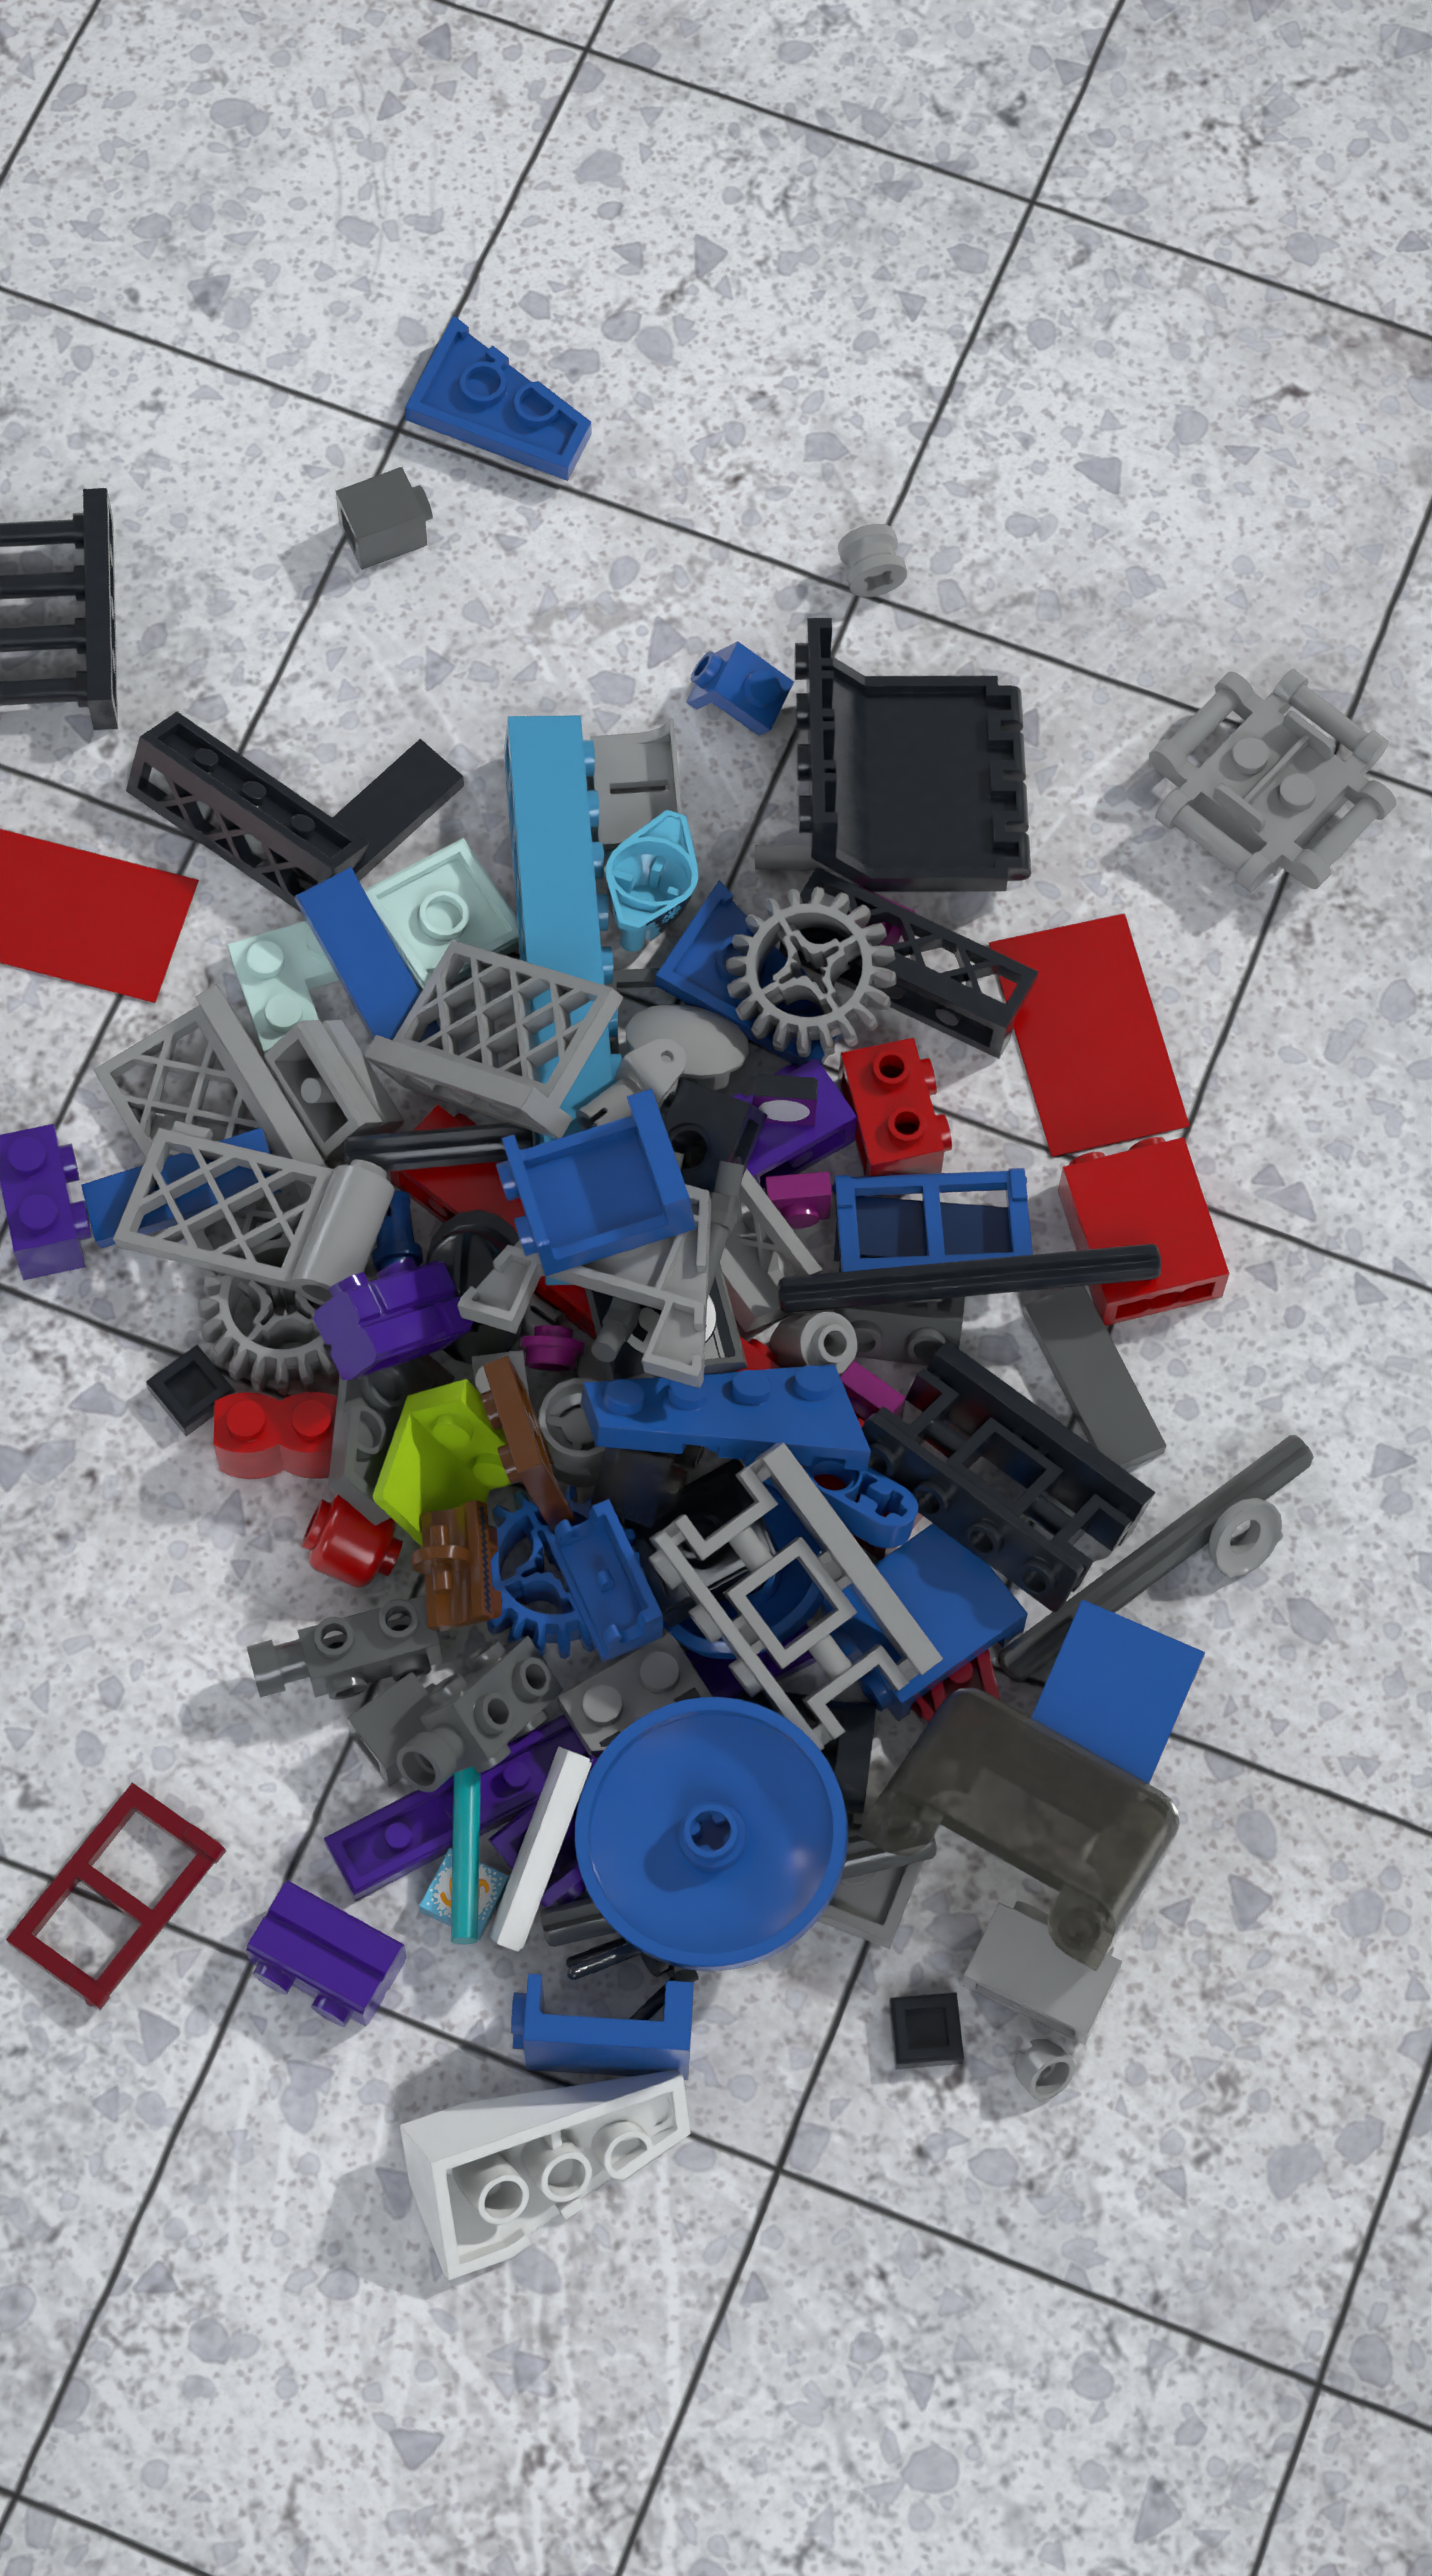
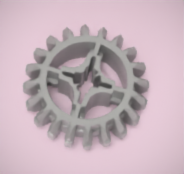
[726,887,897,1057]
[198,1227,338,1397]

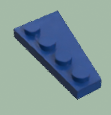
[581,1364,871,1471]

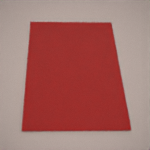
[0,829,199,1003]
[989,913,1190,1157]

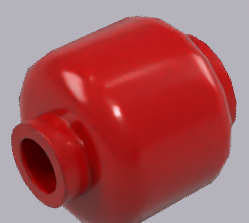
[301,1494,403,1588]

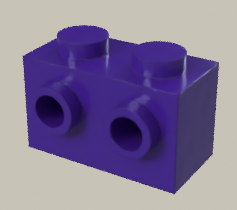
[0,1123,92,1281]

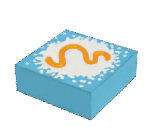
[419,1848,510,1941]

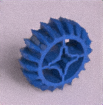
[487,1484,642,1660]

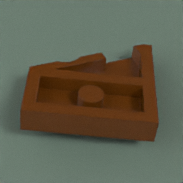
[481,1356,575,1530]

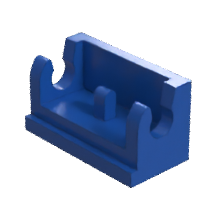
[549,1499,663,1663]

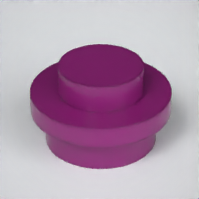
[520,1325,585,1372]

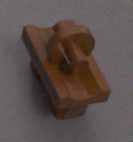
[412,1500,502,1632]

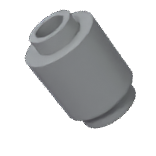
[769,1312,857,1374]

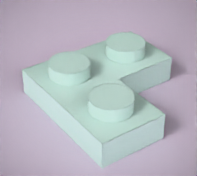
[227,921,339,1056]

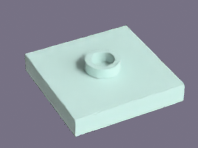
[364,838,519,993]

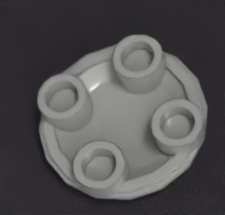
[626,1004,749,1090]

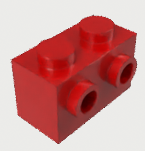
[838,1038,952,1176]

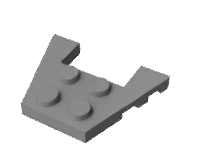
[457,1184,712,1388]

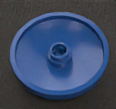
[575,1697,848,1971]

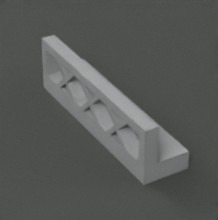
[676,1079,822,1332]

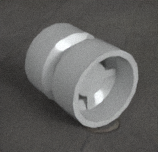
[539,1378,623,1487]

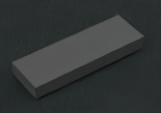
[1023,1286,1167,1470]

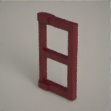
[6,1782,226,2011]

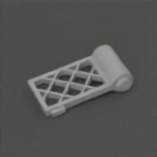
[113,1121,395,1305]

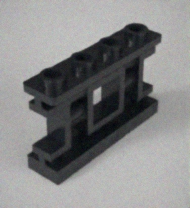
[861,1341,1156,1612]

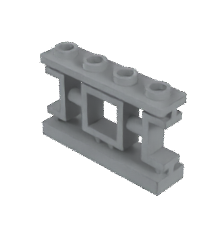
[649,1442,943,1751]

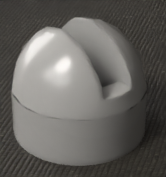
[1014,2039,1075,2100]

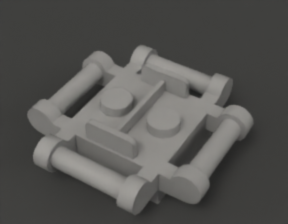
[1149,669,1396,892]

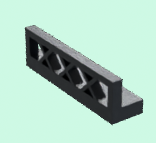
[126,711,369,913]
[779,867,1039,1059]

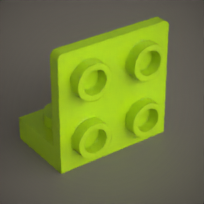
[373,1379,522,1547]

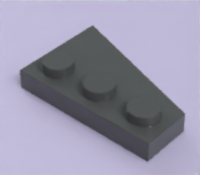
[328,1354,455,1525]

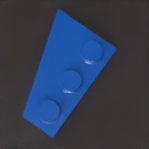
[405,315,592,481]
[654,880,842,1067]

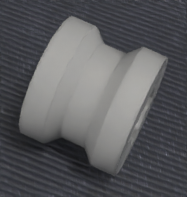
[838,524,907,597]

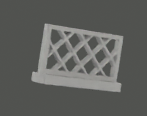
[364,940,623,1139]
[93,984,329,1276]

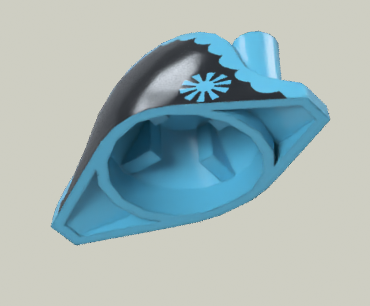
[606,810,698,952]

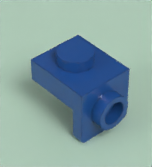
[686,641,794,736]

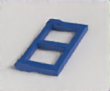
[832,1168,1033,1272]

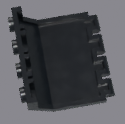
[794,618,1031,892]

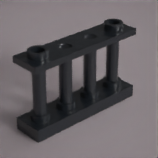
[0,488,118,730]

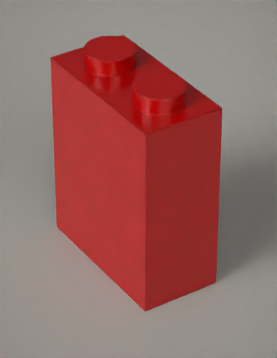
[1058,1137,1230,1326]

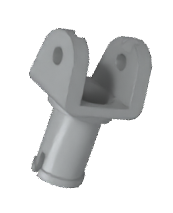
[576,1038,687,1130]

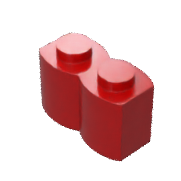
[213,1392,337,1479]

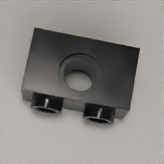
[660,1078,768,1194]

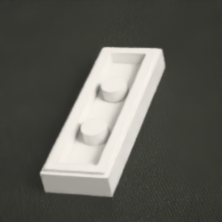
[488,1746,592,1952]

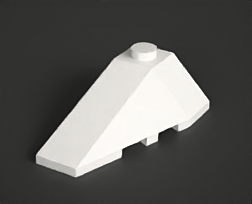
[400,2069,691,2280]

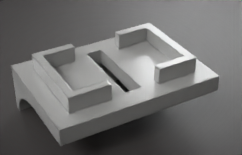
[590,719,682,850]

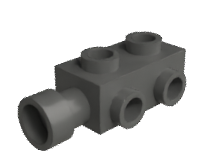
[246,1595,450,1700]
[397,1636,563,1792]

